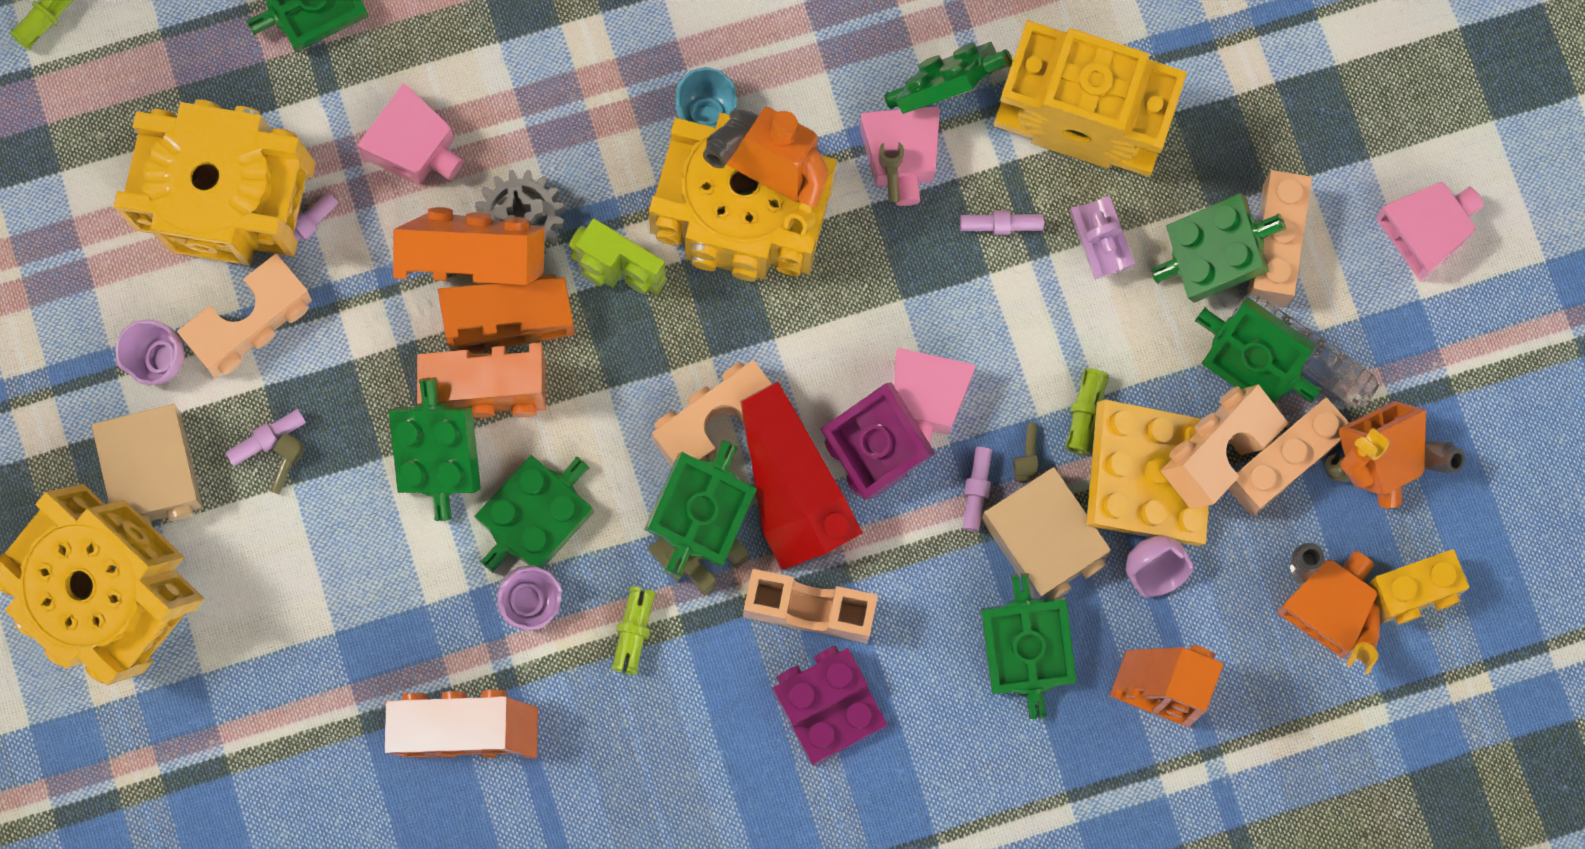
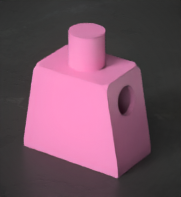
[357,83,463,184]
[859,106,940,206]
[1376,182,1483,281]
[893,348,975,444]

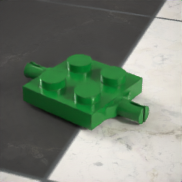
[246,0,369,53]
[884,42,1013,114]
[1151,193,1286,303]
[1194,297,1322,404]
[388,377,481,521]
[644,440,757,578]
[474,455,594,573]
[980,573,1077,719]

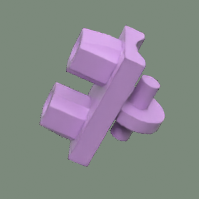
[1069,196,1135,280]

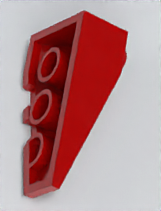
[740,381,863,570]

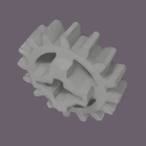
[475,170,565,254]

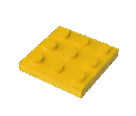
[1086,399,1209,546]

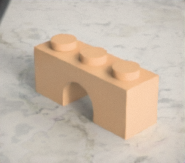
[1246,170,1312,308]
[177,253,312,378]
[652,360,772,467]
[1161,384,1289,509]
[1228,397,1349,517]
[743,569,878,644]

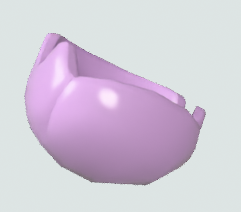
[115,320,185,386]
[1125,535,1194,598]
[497,565,562,631]

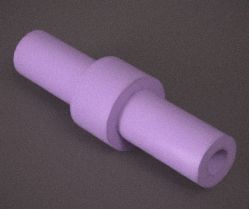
[271,192,339,258]
[960,210,1044,235]
[225,409,306,466]
[962,447,992,532]

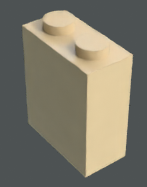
[91,404,203,526]
[981,467,1111,600]

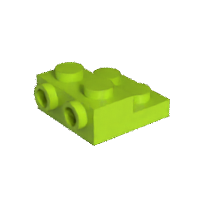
[569,218,666,296]

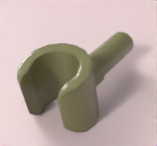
[878,142,904,203]
[1013,423,1038,481]
[270,433,304,495]

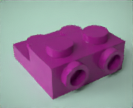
[820,383,936,500]
[772,646,888,766]

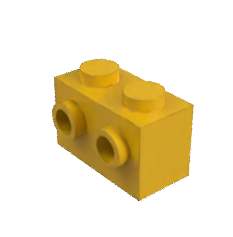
[1367,549,1470,625]

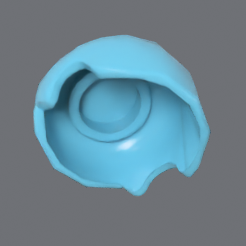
[675,67,737,128]

